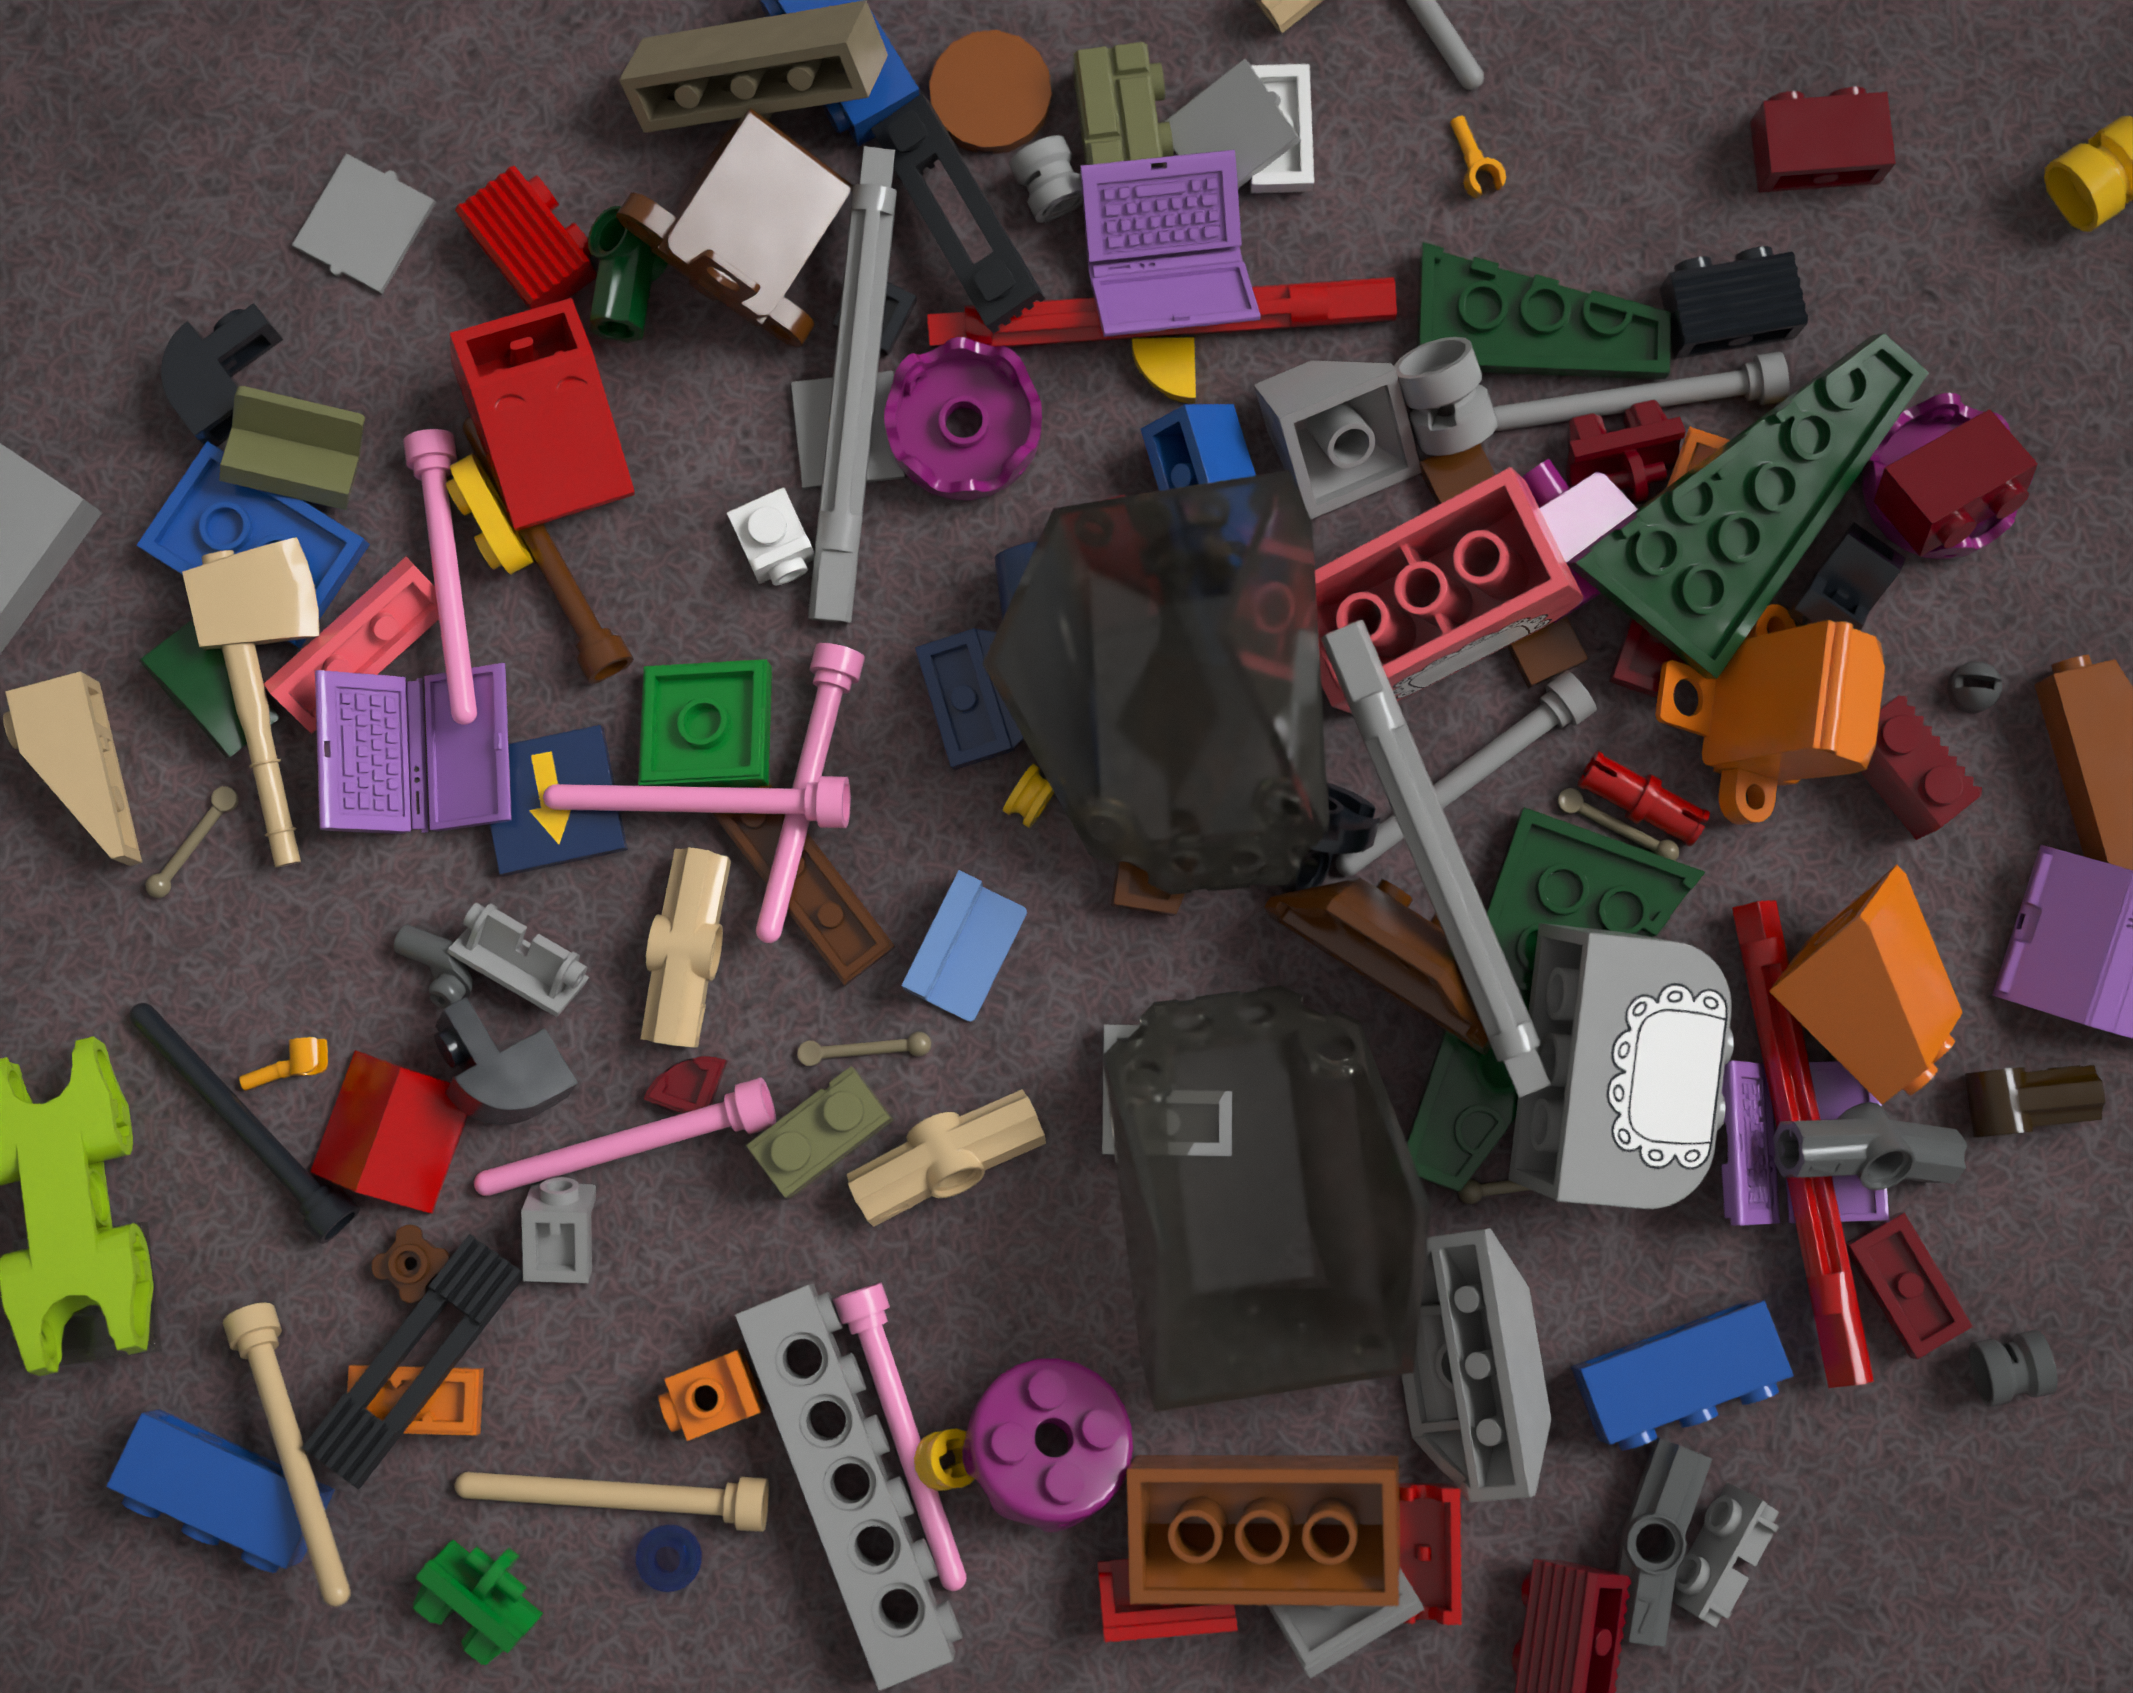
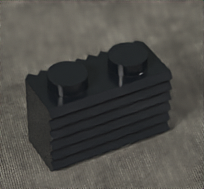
[1660,246,1808,359]

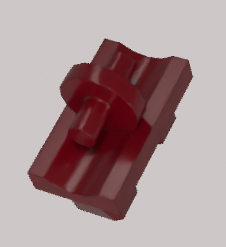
[1566,399,1686,505]

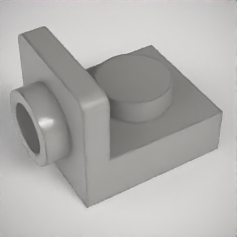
[522,1177,596,1283]

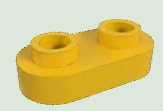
[446,453,534,575]

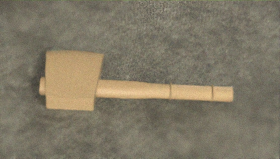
[182,537,319,867]

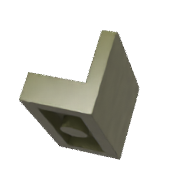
[219,386,365,510]

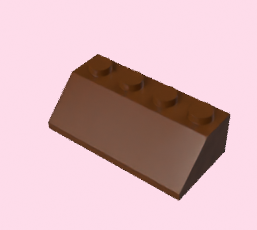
[1127,1455,1400,1606]

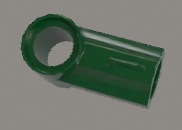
[588,206,668,343]

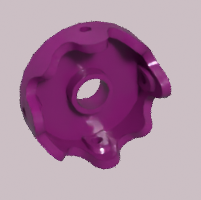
[884,337,1042,500]
[1862,393,2034,560]
[962,1358,1133,1532]

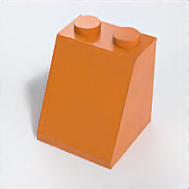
[1769,864,1963,1104]

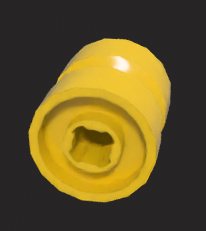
[2044,116,2133,232]

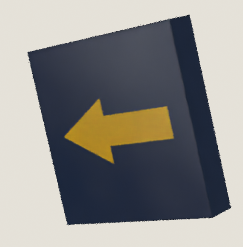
[490,725,628,877]

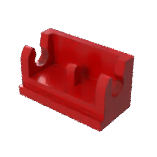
[1399,1483,1462,1625]
[1097,1558,1237,1642]

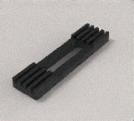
[871,93,1046,333]
[302,1234,523,1490]

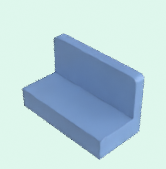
[901,870,1027,1022]

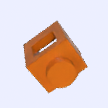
[659,1348,766,1441]

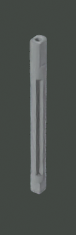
[808,146,897,624]
[1320,620,1551,1097]

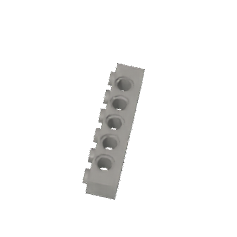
[735,1284,962,1691]

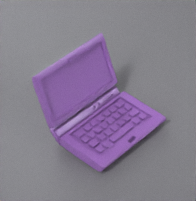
[1080,150,1261,337]
[315,663,512,834]
[1992,845,2133,1038]
[1721,1061,1889,1225]

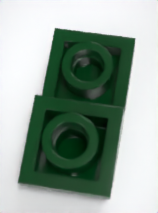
[139,621,280,758]

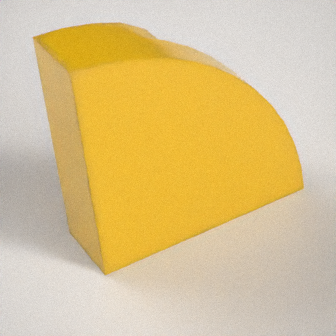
[1132,337,1196,404]

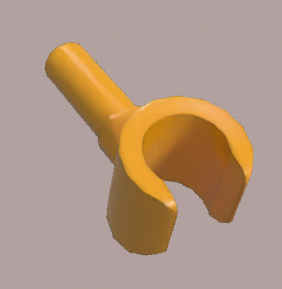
[1450,116,1506,198]
[239,1037,328,1091]

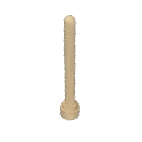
[223,1303,350,1607]
[454,1472,769,1532]

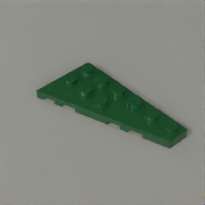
[1566,333,1929,679]
[1396,807,1705,1192]

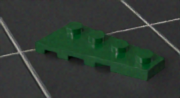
[1417,242,1671,380]

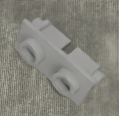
[447,903,589,1017]
[1672,1482,1779,1627]

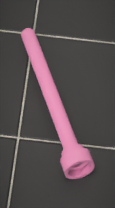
[403,429,477,725]
[756,643,865,943]
[543,776,851,828]
[474,1078,776,1196]
[833,1282,966,1591]

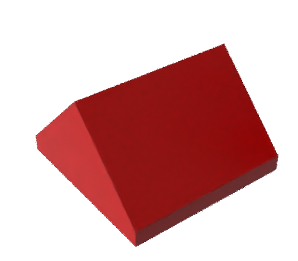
[310,1050,468,1214]

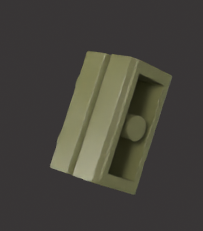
[1073,42,1174,167]
[746,1066,894,1198]

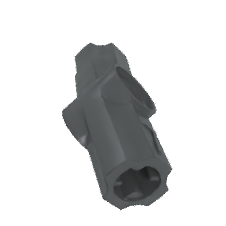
[1773,1102,1967,1190]
[1615,1437,1712,1647]

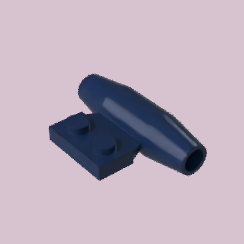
[915,542,1116,799]

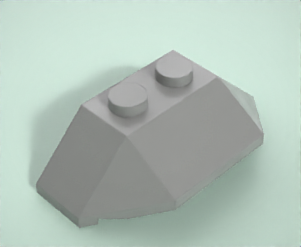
[1391,1228,1551,1502]

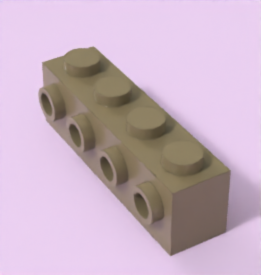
[619,0,888,133]

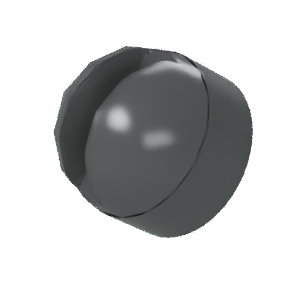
[1947,661,2002,713]

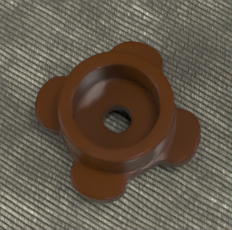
[372,1225,450,1303]

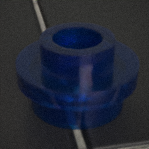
[636,1524,702,1592]

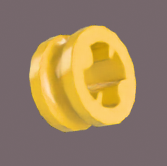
[1002,764,1060,828]
[914,1428,975,1491]

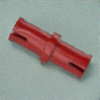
[1578,751,1710,847]

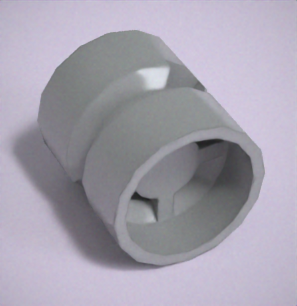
[1394,337,1498,456]

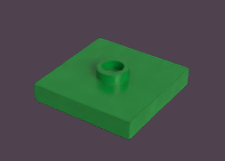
[638,659,772,788]

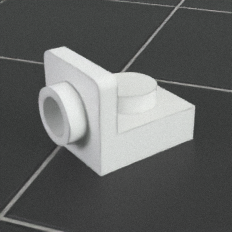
[727,487,814,585]

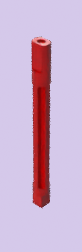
[927,277,1397,347]
[1732,900,1874,1388]

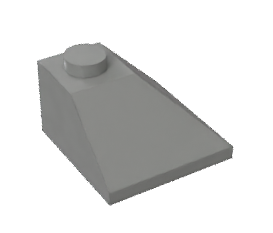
[1254,361,1422,521]

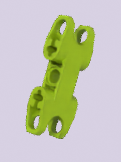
[0,1036,154,1376]

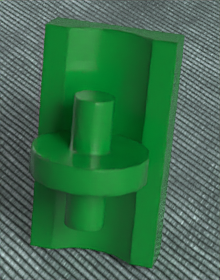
[413,1539,543,1665]

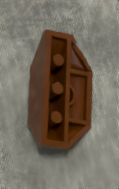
[1264,877,1491,1056]

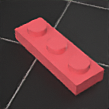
[264,556,439,734]

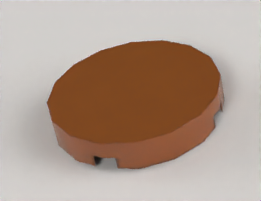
[929,30,1052,154]

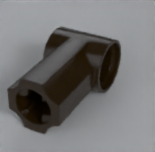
[1965,1065,2106,1138]

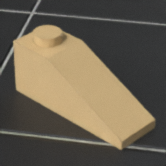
[3,671,142,866]

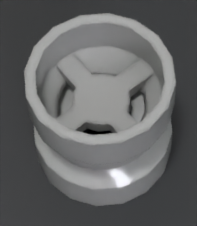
[1009,135,1083,223]

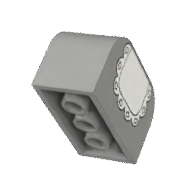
[1508,923,1733,1209]

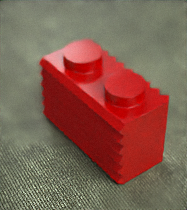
[455,165,597,310]

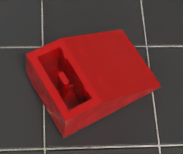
[449,298,635,532]

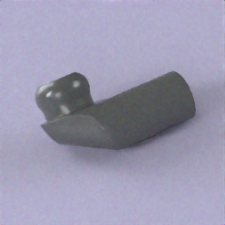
[394,924,473,1009]

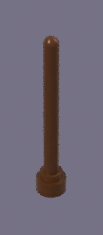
[462,416,634,684]

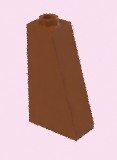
[2034,654,2133,870]

